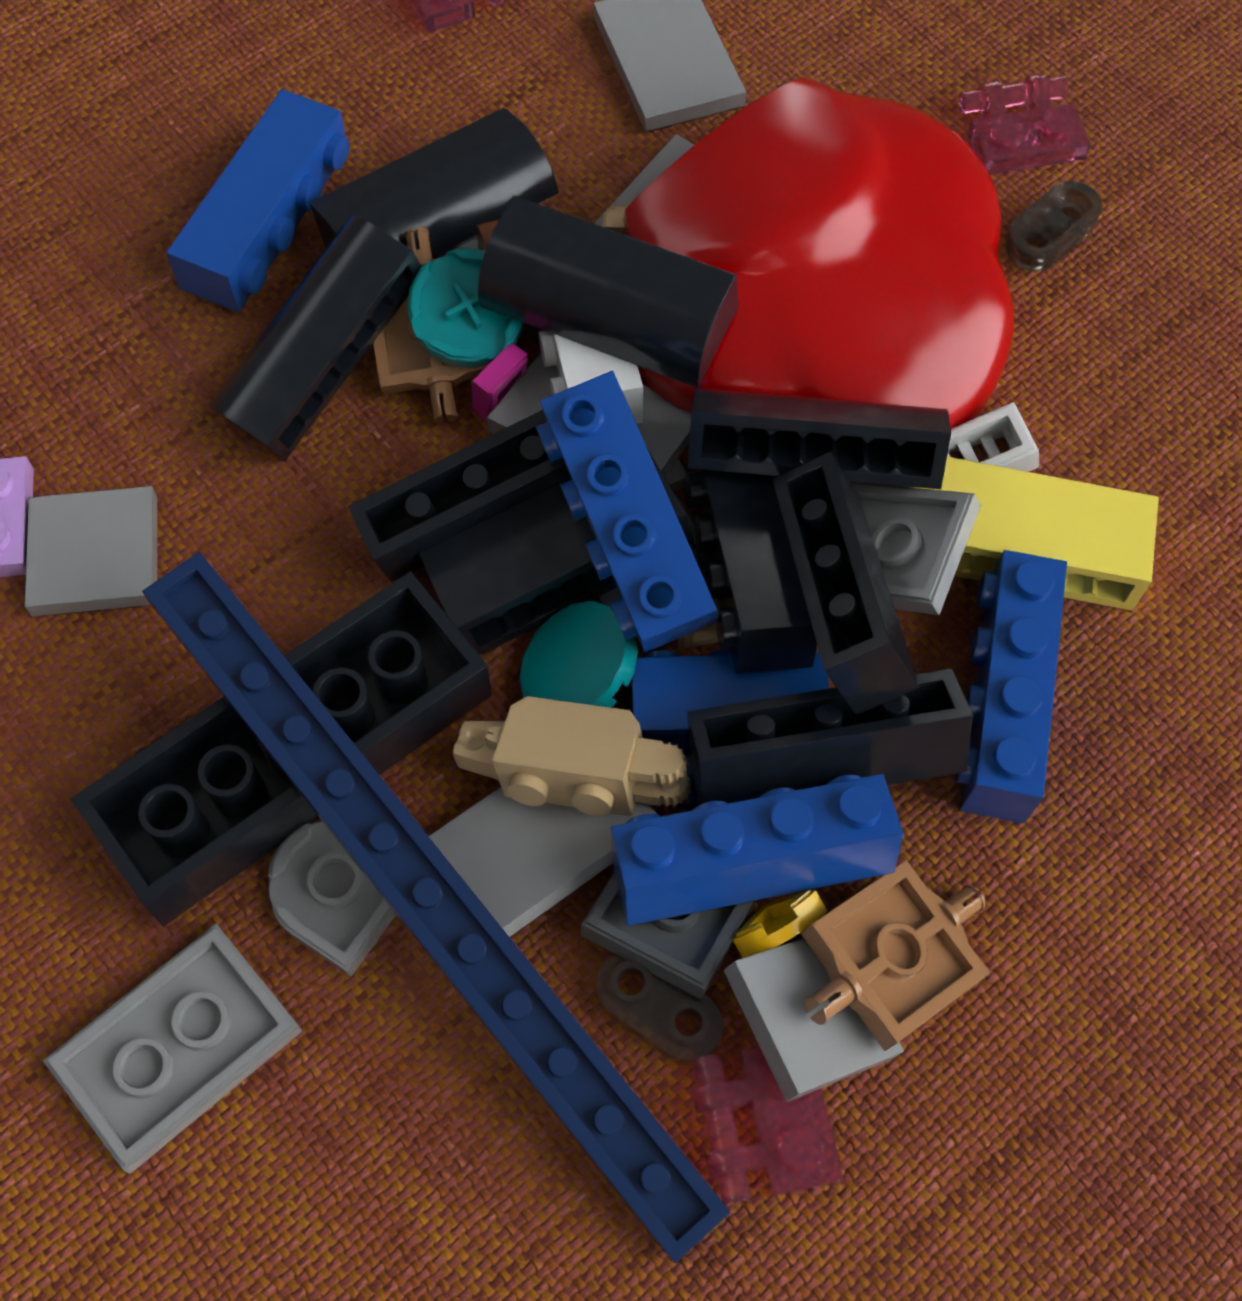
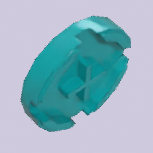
[407,248,525,368]
[520,601,638,708]

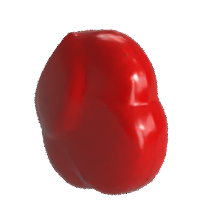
[623,77,1014,428]

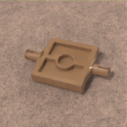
[373,227,489,424]
[800,860,990,1051]

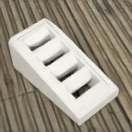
[947,402,1039,472]

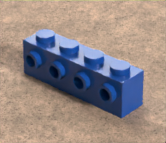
[166,89,349,312]
[535,370,717,653]
[955,550,1067,823]
[611,774,904,926]

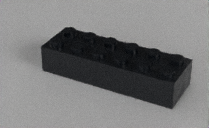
[70,571,492,927]

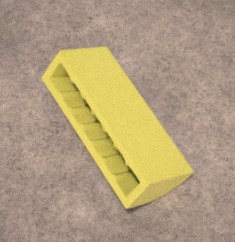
[904,456,1159,611]

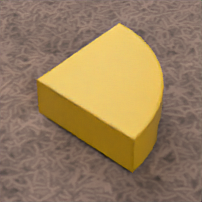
[733,890,827,958]

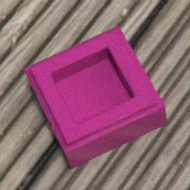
[472,343,528,422]

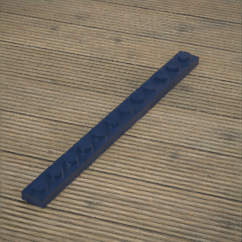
[142,551,731,1263]

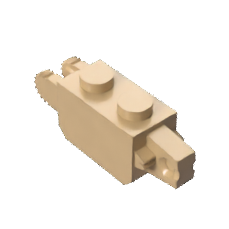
[453,696,691,816]

